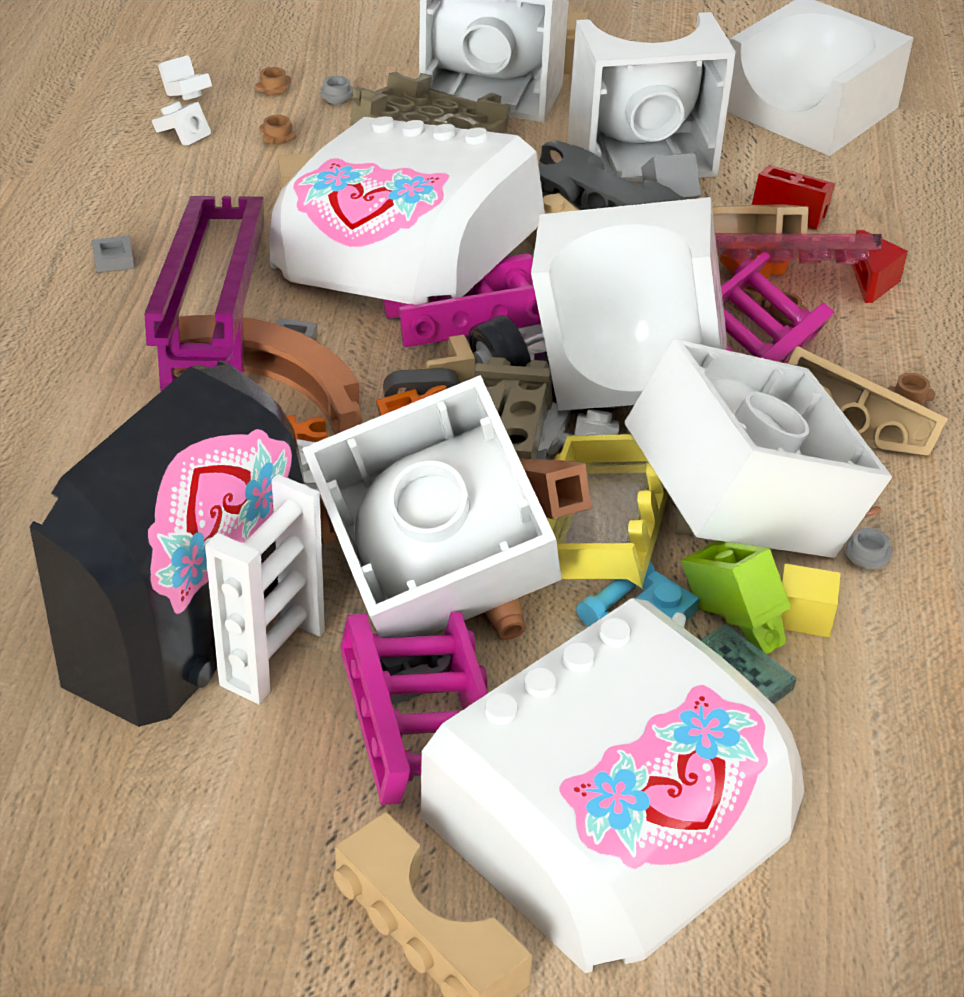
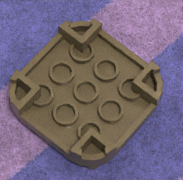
[350,72,511,134]

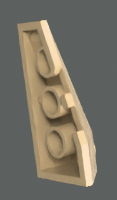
[787,346,948,456]

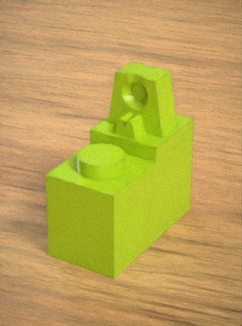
[680,540,791,655]

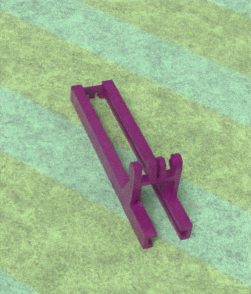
[144,196,264,391]

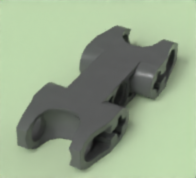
[538,141,686,210]

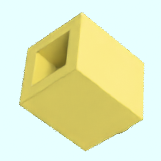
[781,563,841,638]

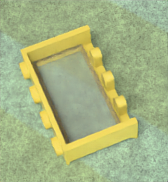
[547,434,669,588]

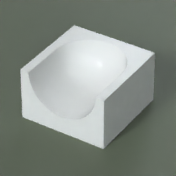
[419,0,569,123]
[727,0,913,156]
[567,12,736,183]
[531,197,727,411]
[624,339,892,558]
[302,375,562,638]

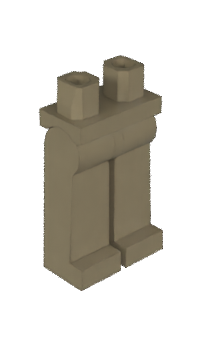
[474,357,553,459]

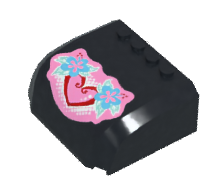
[30,361,305,727]

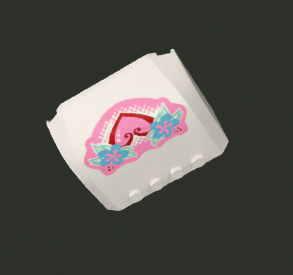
[269,116,545,305]
[421,598,805,973]

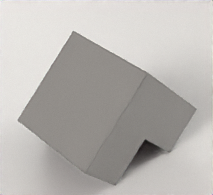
[641,153,702,200]

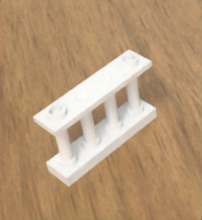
[205,474,325,705]

